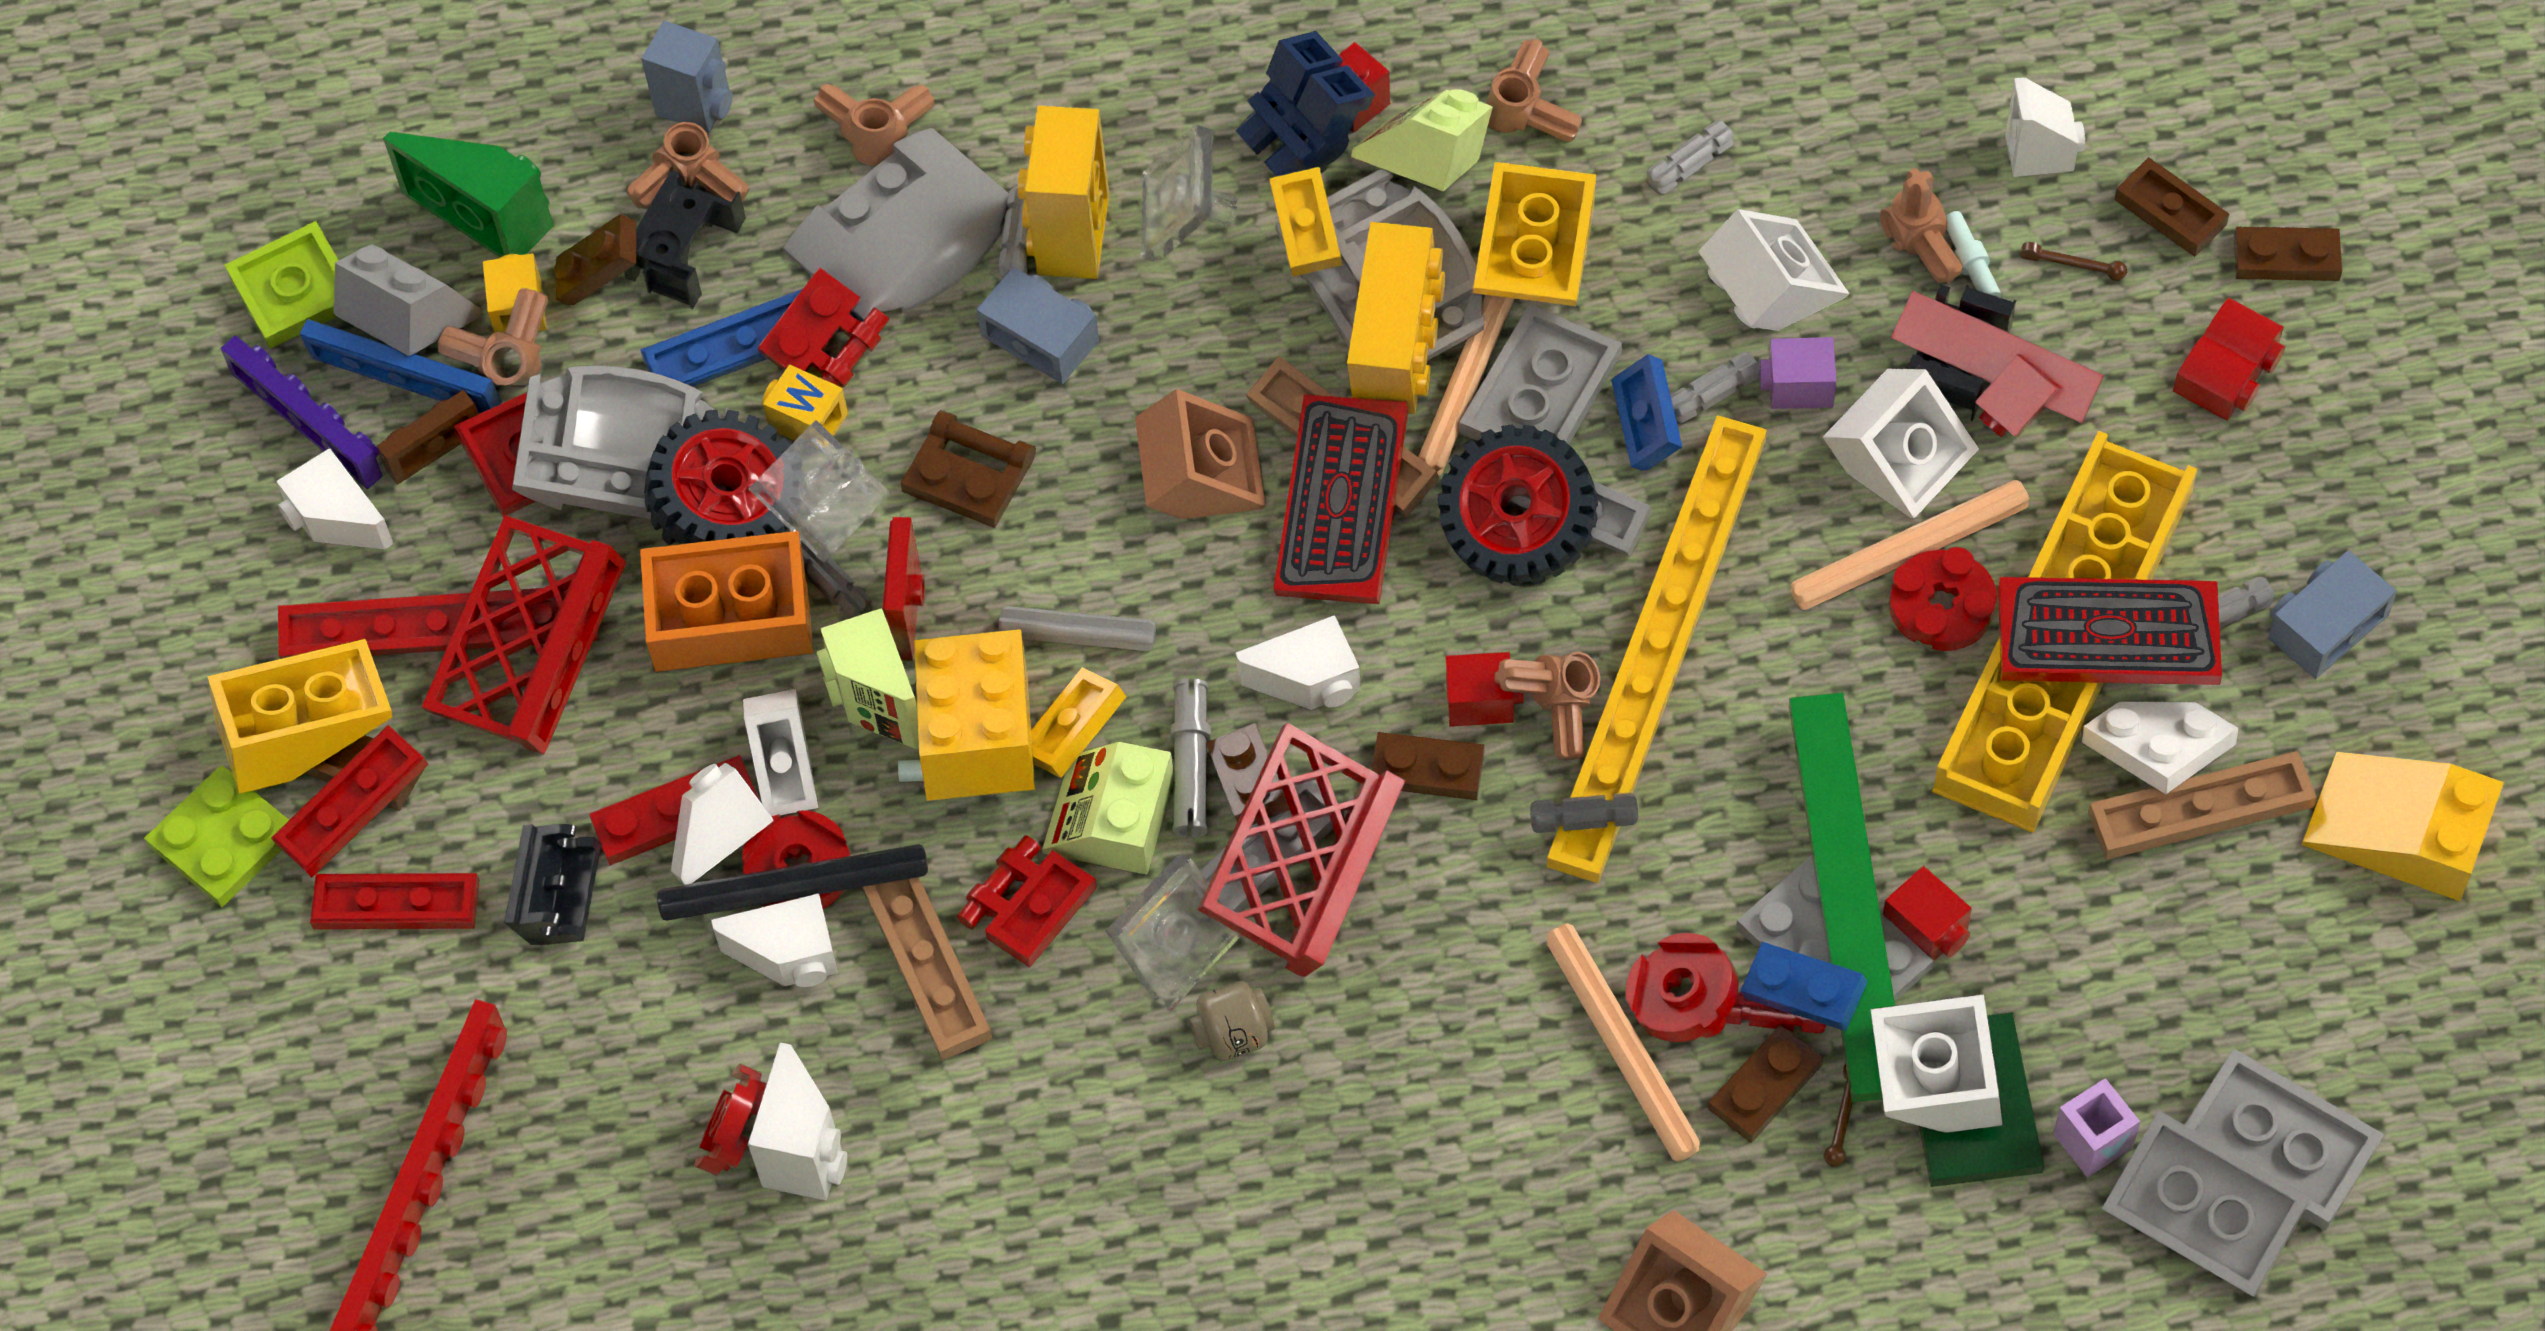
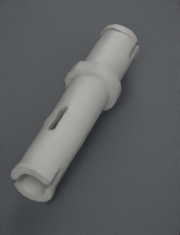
[1170,678,1211,838]

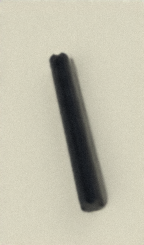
[657,844,928,921]

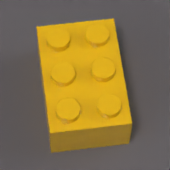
[1018,105,1110,279]
[1347,222,1445,414]
[914,629,1035,801]

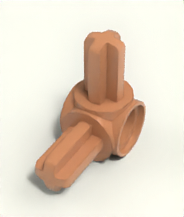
[1485,39,1582,142]
[814,84,935,166]
[627,122,749,209]
[1880,168,1962,284]
[438,288,548,387]
[1494,651,1600,760]

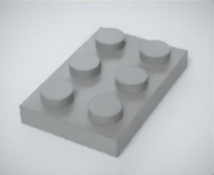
[1459,304,1622,444]
[1736,855,1933,1001]
[2185,1049,2384,1231]
[2102,1110,2312,1297]

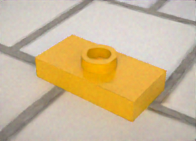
[1269,167,1342,277]
[1031,667,1127,778]

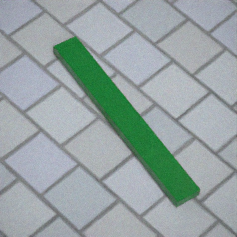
[1788,692,1895,1103]

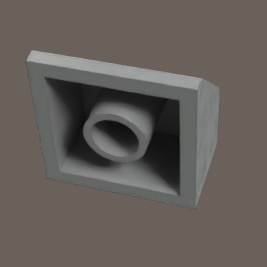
[334,244,481,356]

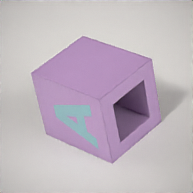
[2053,1078,2140,1178]

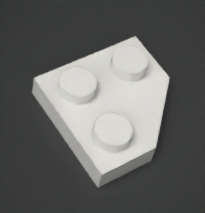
[2082,702,2238,794]

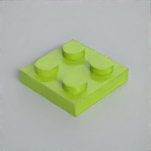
[224,221,339,349]
[144,764,289,908]

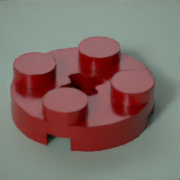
[1889,547,1997,651]
[742,810,851,909]
[1626,933,1739,1042]
[695,1063,767,1176]

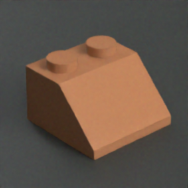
[1135,389,1266,519]
[1598,1210,1767,1331]

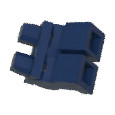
[1235,31,1375,177]

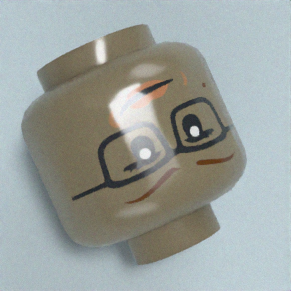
[1189,981,1275,1061]

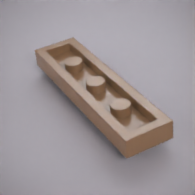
[1246,356,1440,518]
[2088,751,2317,860]
[861,877,992,1061]

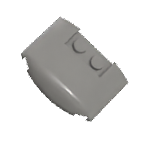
[783,128,1011,321]
[1275,168,1485,361]
[512,366,730,519]

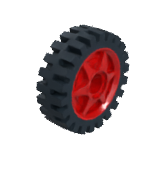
[644,410,803,546]
[1438,424,1598,586]

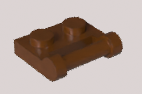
[901,410,1036,528]

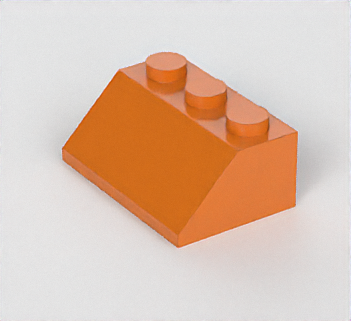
[640,531,814,672]

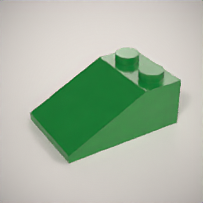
[383,131,554,257]

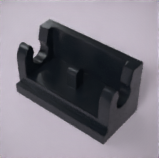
[504,824,602,946]

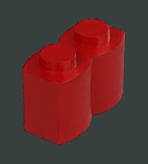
[2173,298,2286,421]

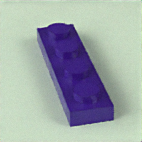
[220,335,383,490]

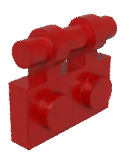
[758,267,890,388]
[956,835,1097,968]

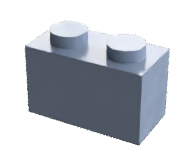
[641,20,733,133]
[976,267,1099,384]
[2268,550,2397,679]

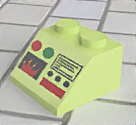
[1351,89,1493,192]
[816,608,919,749]
[1042,742,1175,875]

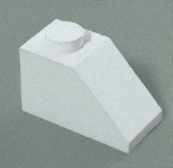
[2005,77,2085,177]
[276,448,394,549]
[1235,615,1361,710]
[743,689,818,817]
[671,763,774,885]
[712,894,838,987]

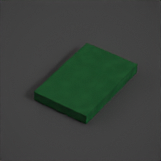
[1919,1012,2044,1187]

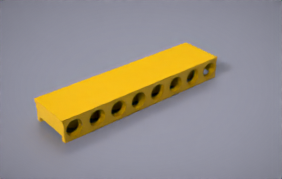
[1932,431,2198,833]

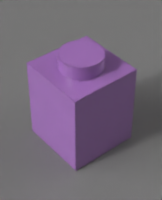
[1759,337,1836,409]

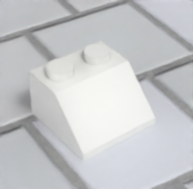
[1698,209,1850,331]
[1823,369,1979,518]
[1871,995,2002,1133]
[748,1043,847,1201]

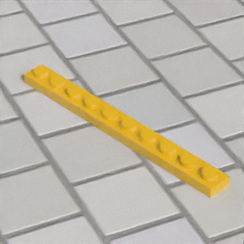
[1547,415,1767,884]

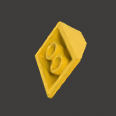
[1473,162,1596,306]
[207,639,392,794]
[2302,752,2504,902]

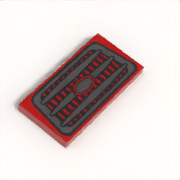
[1273,394,1409,605]
[1998,577,2222,685]

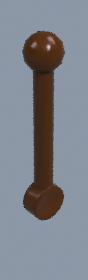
[2020,242,2127,281]
[1824,1063,1853,1167]

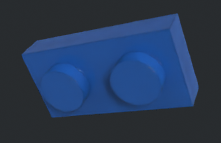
[1611,354,1683,471]
[1740,942,1867,1031]

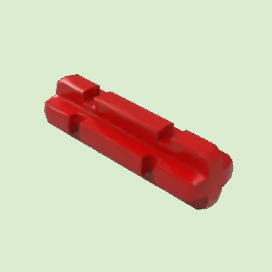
[1726,991,1826,1034]

